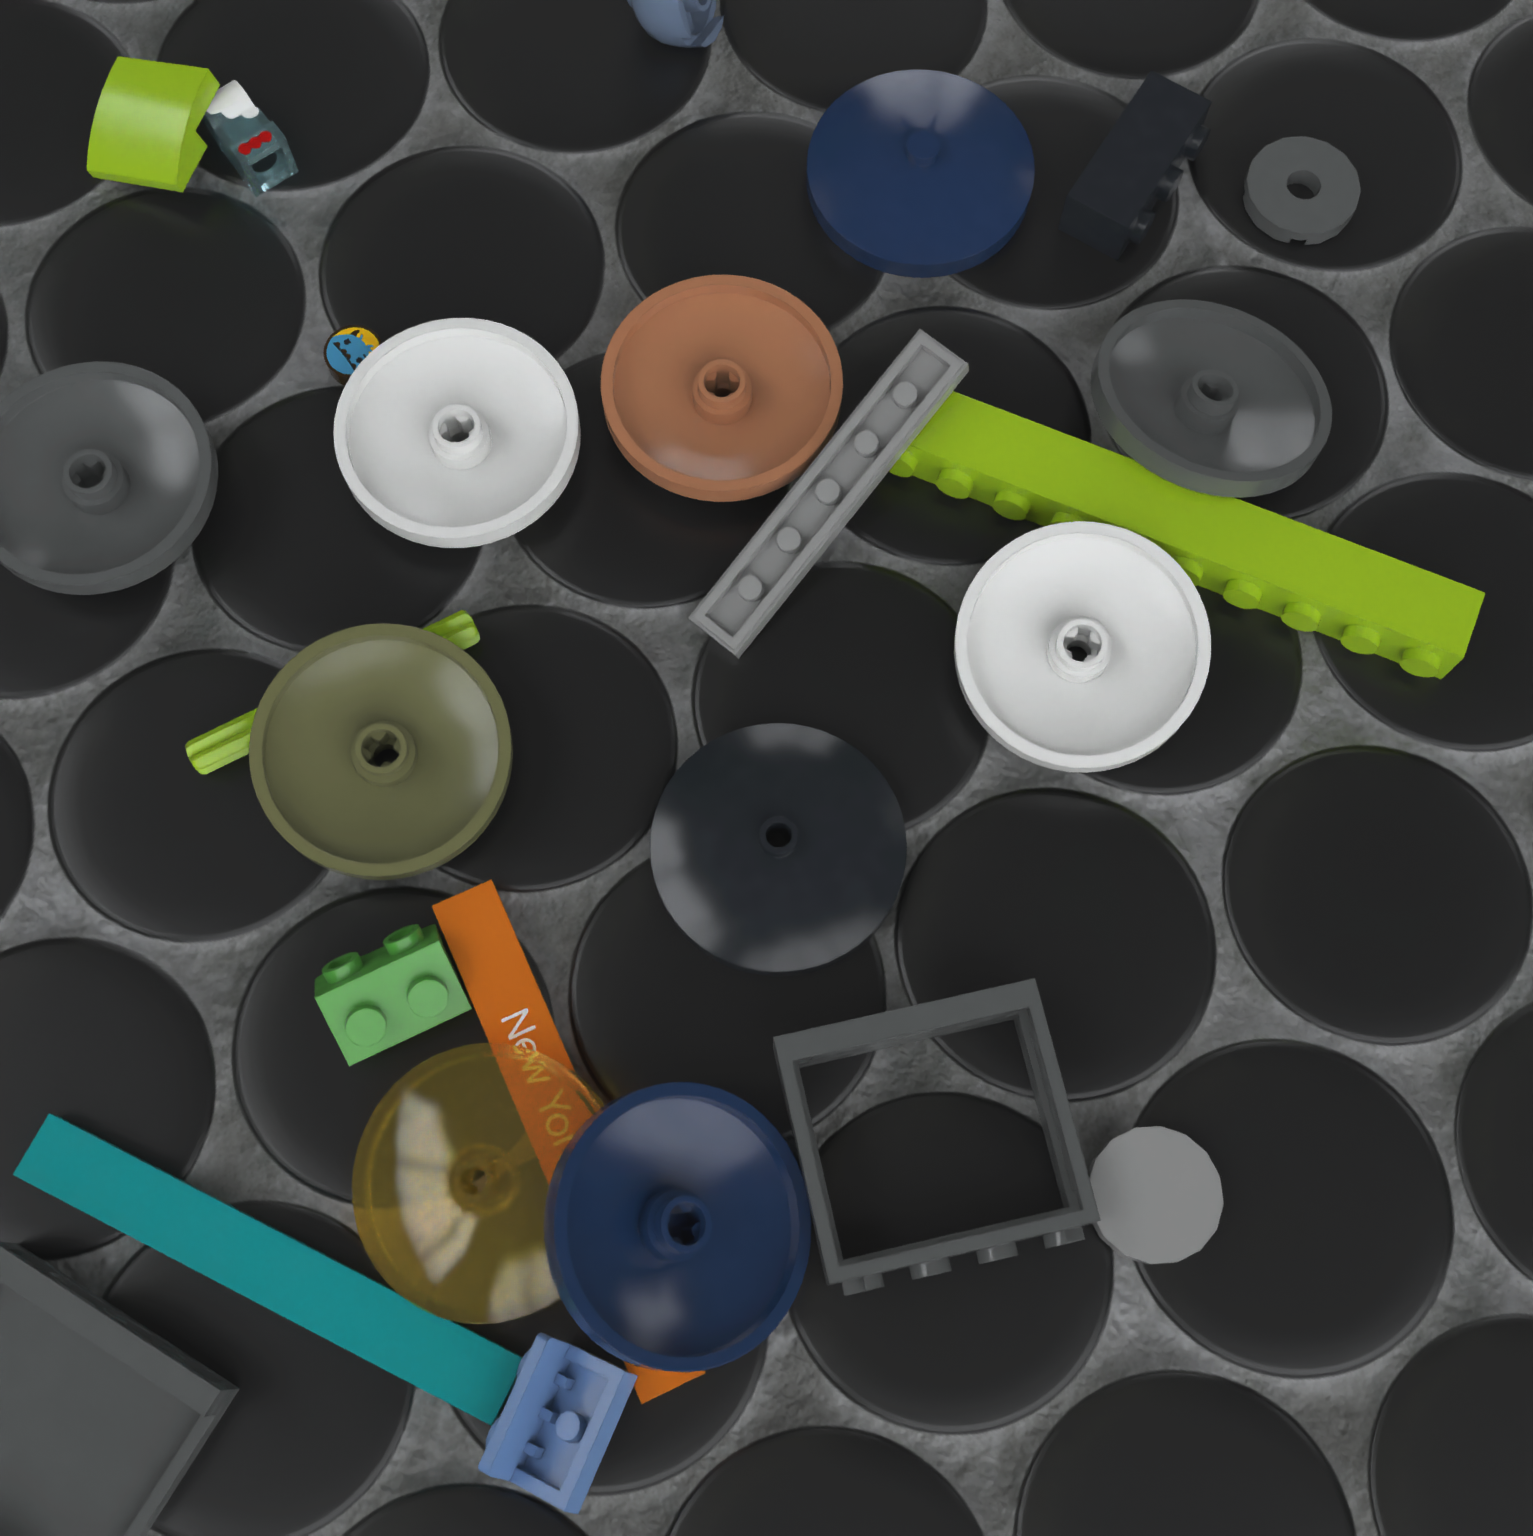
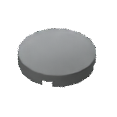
[1088,1126,1224,1264]

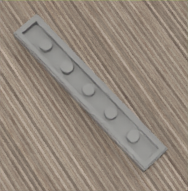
[688,329,969,659]

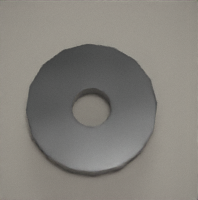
[1243,136,1361,245]

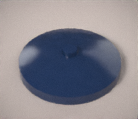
[806,69,1035,278]
[544,1082,811,1372]

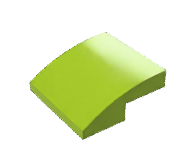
[87,56,220,193]

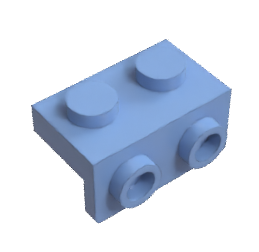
[478,1332,638,1514]

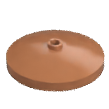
[601,274,843,502]

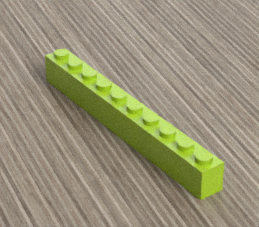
[889,391,1485,679]

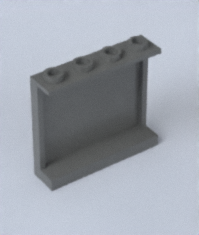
[0,1241,240,1536]

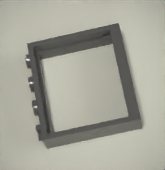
[773,978,1101,1296]

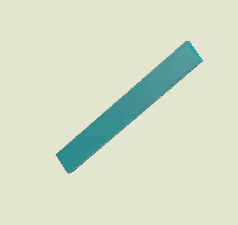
[13,1113,523,1426]

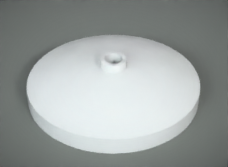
[333,318,581,548]
[954,521,1211,773]

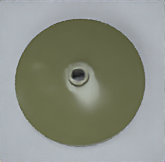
[249,623,513,880]

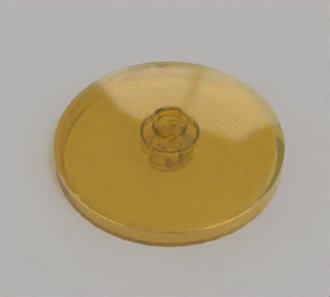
[352,1043,604,1324]

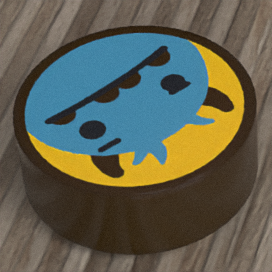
[323,325,382,385]

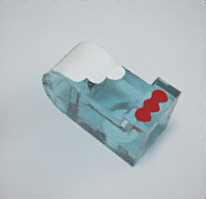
[202,80,299,197]

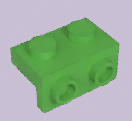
[314,924,472,1066]

